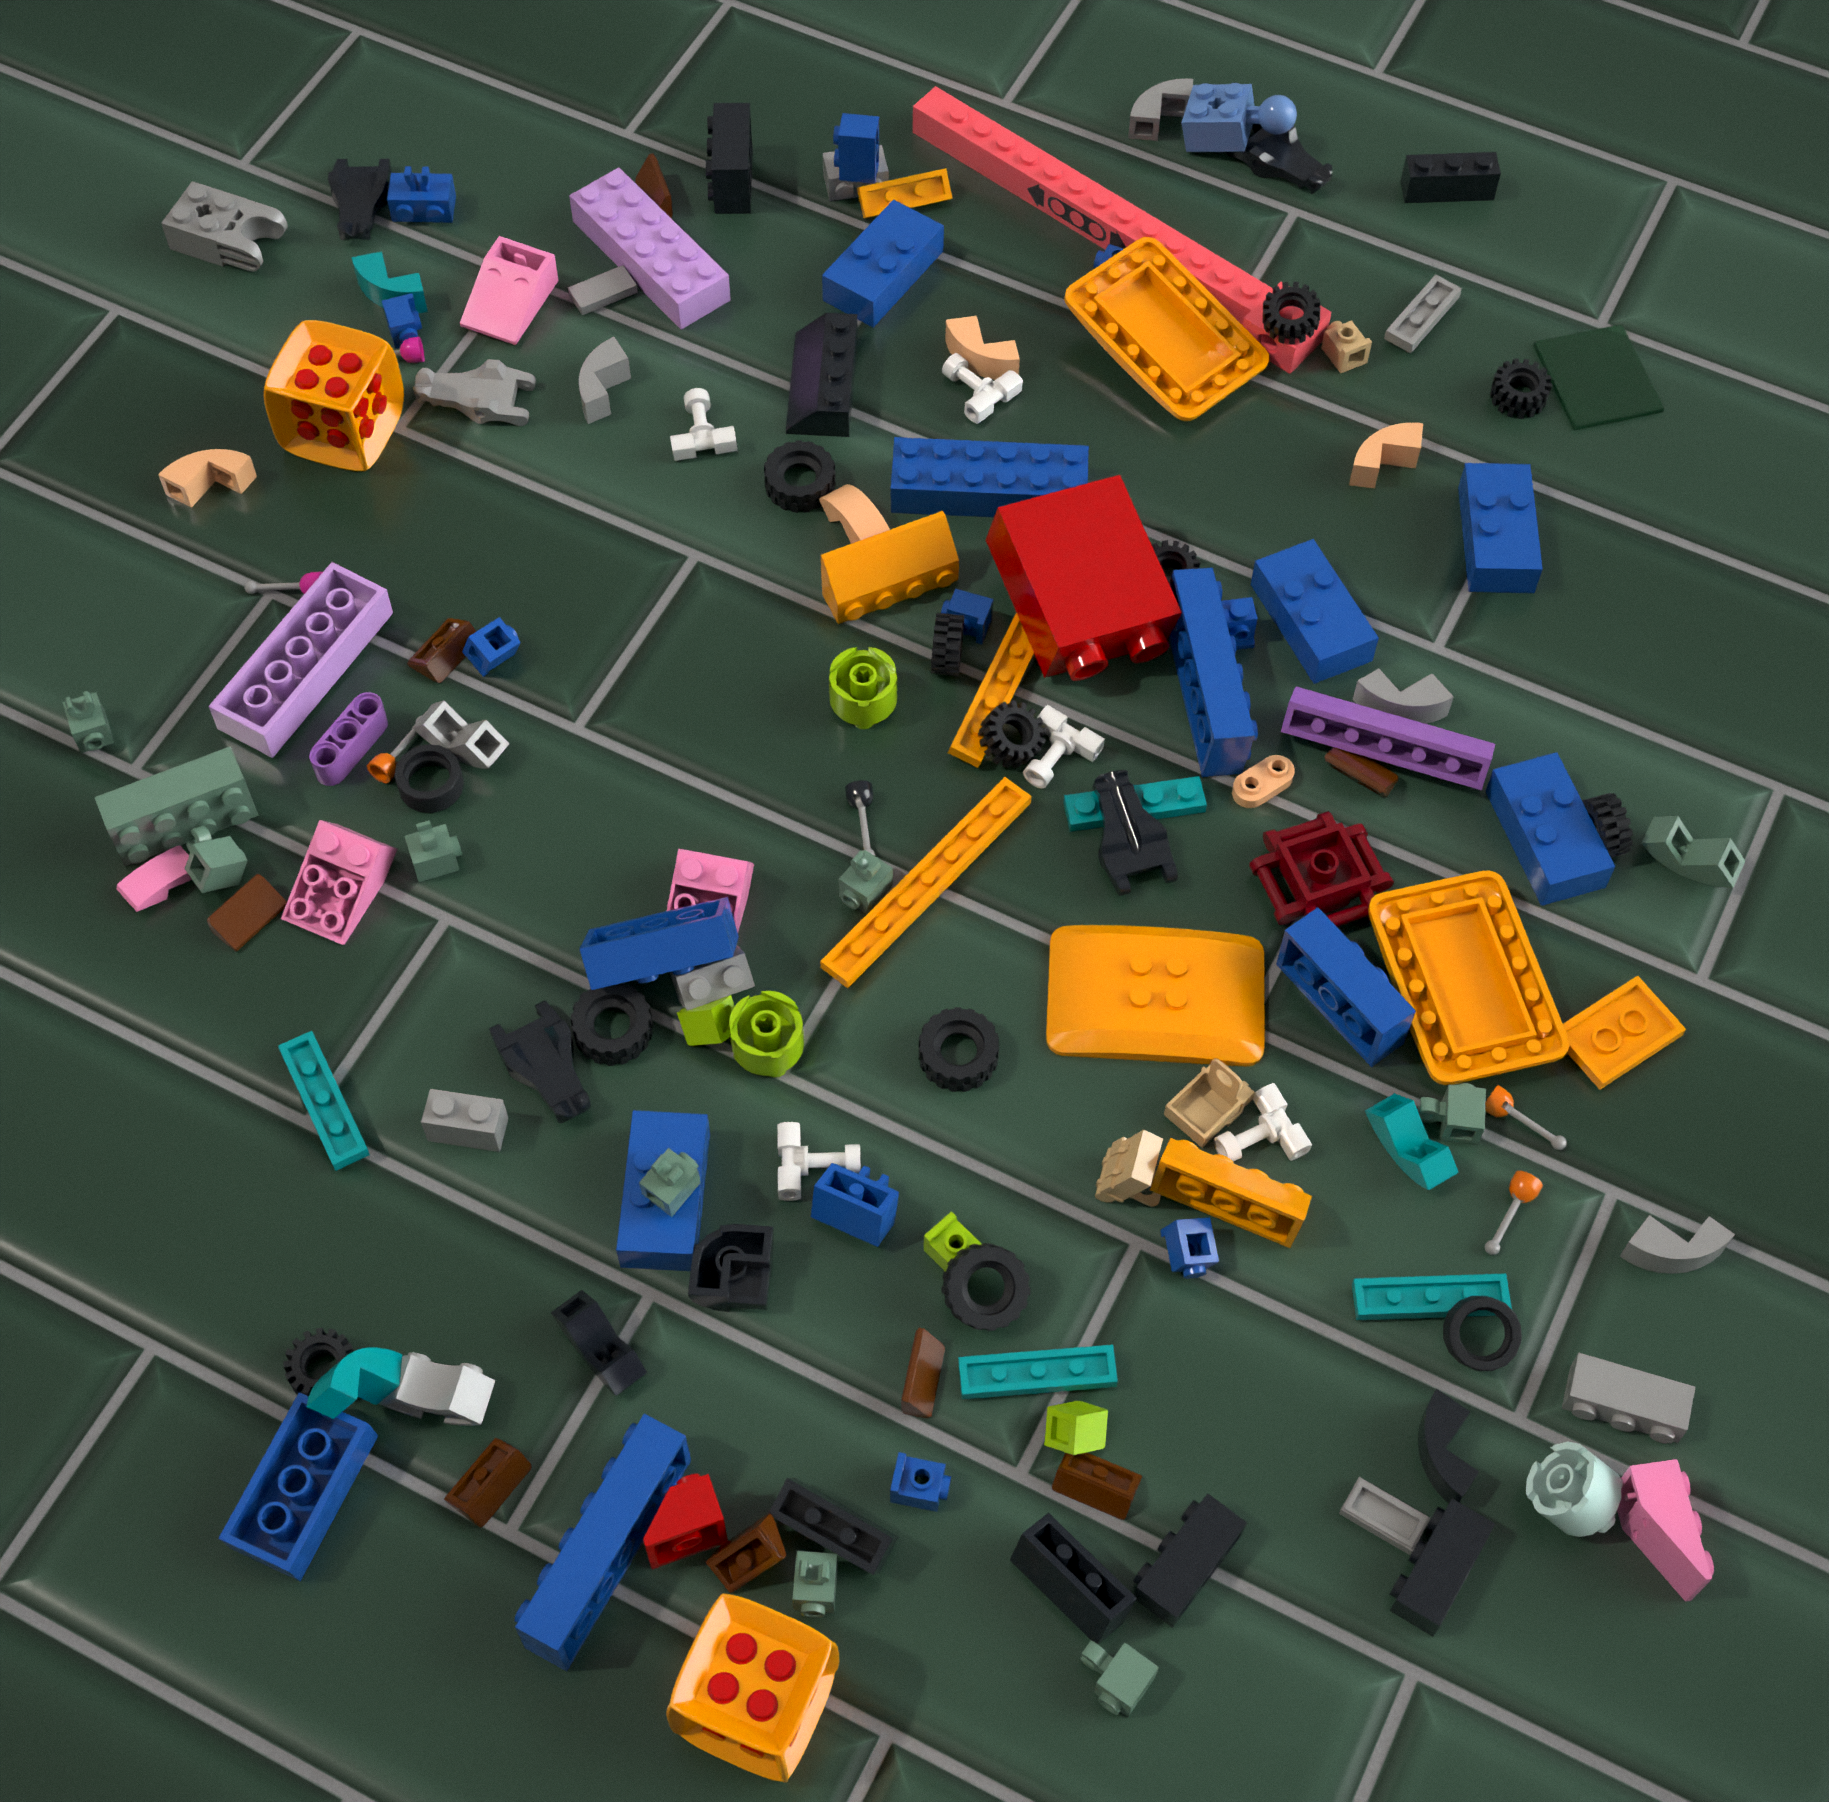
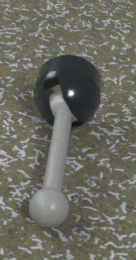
[845,780,875,856]

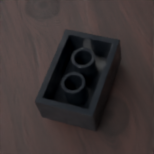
[706,103,753,214]

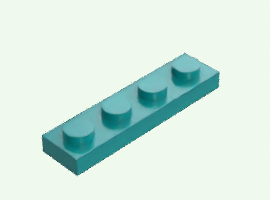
[1063,776,1207,832]
[278,1031,370,1171]
[1352,1273,1512,1320]
[958,1345,1118,1399]

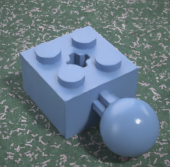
[1181,83,1297,152]

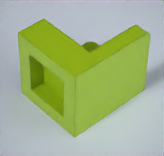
[677,995,735,1046]
[1044,1401,1108,1455]

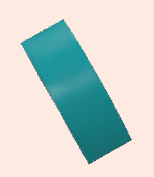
[351,252,428,313]
[1365,1093,1459,1190]
[307,1347,402,1419]

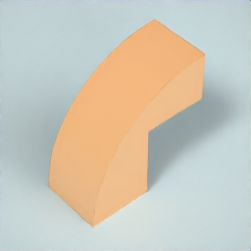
[945,316,1020,380]
[1349,423,1423,489]
[158,449,257,508]
[819,484,890,544]

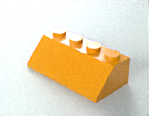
[821,511,959,624]
[1150,1138,1312,1248]

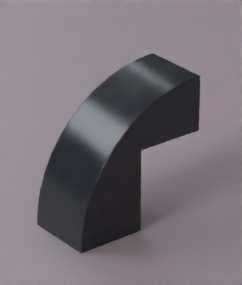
[551,1290,647,1396]
[1418,1389,1479,1503]

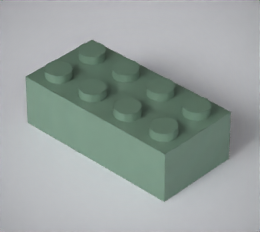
[94,746,259,866]

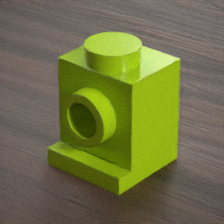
[924,1211,981,1272]

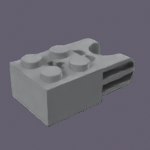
[161,181,288,272]

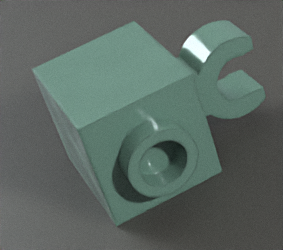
[63,691,114,753]
[404,820,462,882]
[185,826,248,893]
[839,850,893,914]
[1417,1083,1486,1144]
[639,1148,701,1217]
[792,1551,838,1618]
[1080,1641,1159,1717]

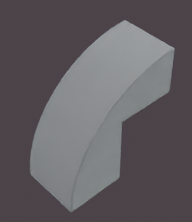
[1128,78,1193,141]
[579,337,631,424]
[1353,668,1454,724]
[412,700,509,769]
[1620,1215,1735,1274]

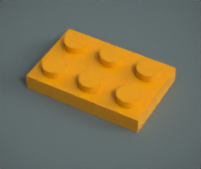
[1563,976,1686,1090]

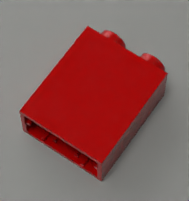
[986,475,1182,681]

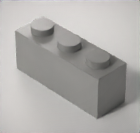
[1562,1353,1695,1443]

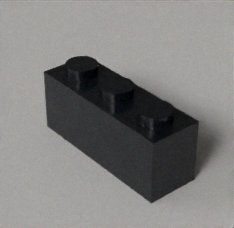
[1400,152,1501,203]
[768,1478,899,1575]
[1133,1493,1247,1628]
[1389,1499,1495,1637]
[1010,1512,1136,1645]

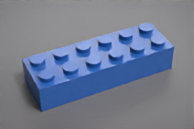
[891,437,1089,517]
[1169,568,1258,777]
[515,1414,691,1672]

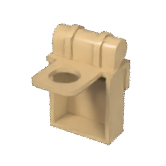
[1164,1058,1255,1148]
[1095,1130,1163,1207]

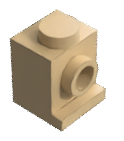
[1321,320,1372,373]

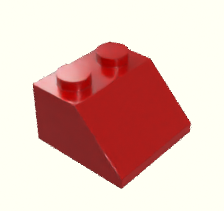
[643,1474,728,1569]

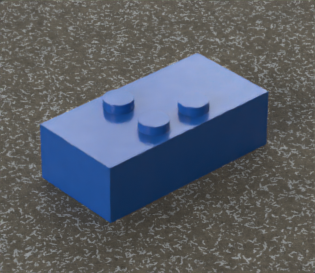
[822,199,944,328]
[1458,463,1543,593]
[1250,539,1379,684]
[1485,752,1615,906]
[580,897,739,990]
[1276,907,1416,1067]
[616,1110,710,1271]
[218,1392,378,1581]

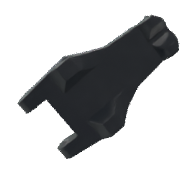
[1226,124,1332,194]
[328,158,392,240]
[1092,770,1178,896]
[489,1000,591,1123]

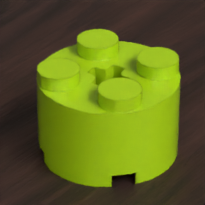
[829,647,897,729]
[729,991,804,1078]

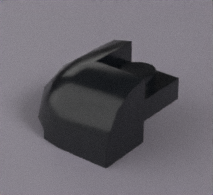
[688,1224,774,1312]

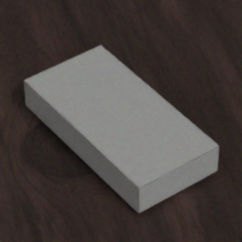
[568,265,638,315]
[1339,1477,1430,1555]

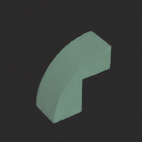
[1641,816,1745,888]

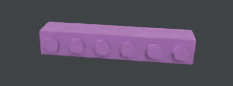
[1281,686,1495,790]

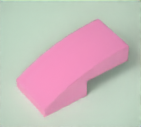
[117,845,192,912]

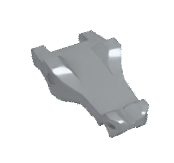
[413,359,536,426]

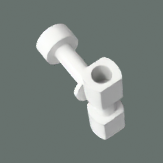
[942,353,1023,424]
[670,388,738,461]
[1023,705,1105,789]
[1214,1083,1312,1162]
[777,1122,861,1201]

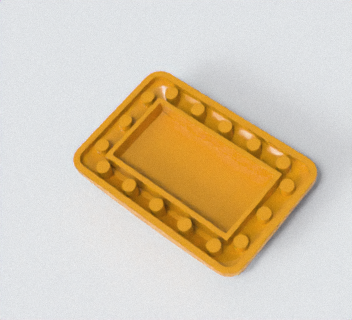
[1064,237,1269,421]
[1368,870,1570,1085]
[1046,925,1265,1067]

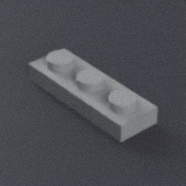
[1384,274,1462,353]

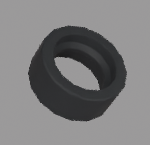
[394,744,464,813]
[1443,1296,1522,1371]

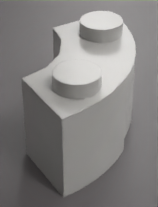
[378,1352,495,1426]

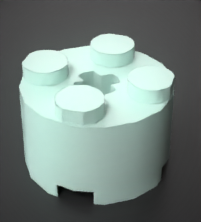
[1526,1442,1623,1537]

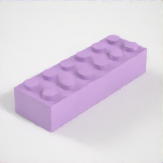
[569,167,731,330]
[209,562,393,758]

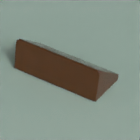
[635,153,673,218]
[407,618,477,683]
[1324,747,1399,798]
[207,874,287,952]
[901,1328,945,1419]
[444,1437,532,1528]
[1052,1452,1142,1520]
[706,1513,786,1594]

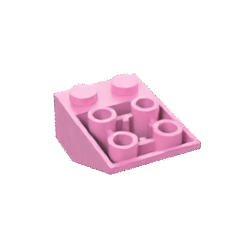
[460,236,559,345]
[281,820,397,945]
[666,849,754,933]
[1617,1459,1714,1602]

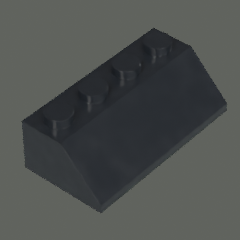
[786,313,858,437]

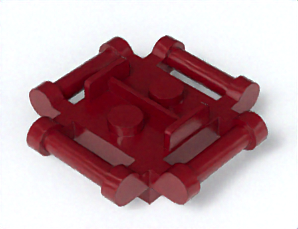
[1249,811,1394,927]

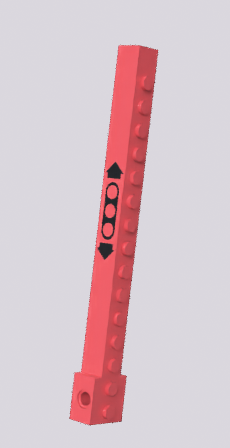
[913,86,1332,374]

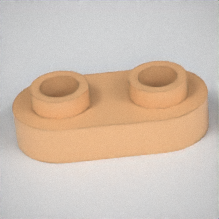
[1232,755,1295,808]

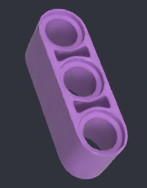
[309,692,388,786]

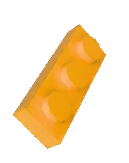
[857,168,953,218]

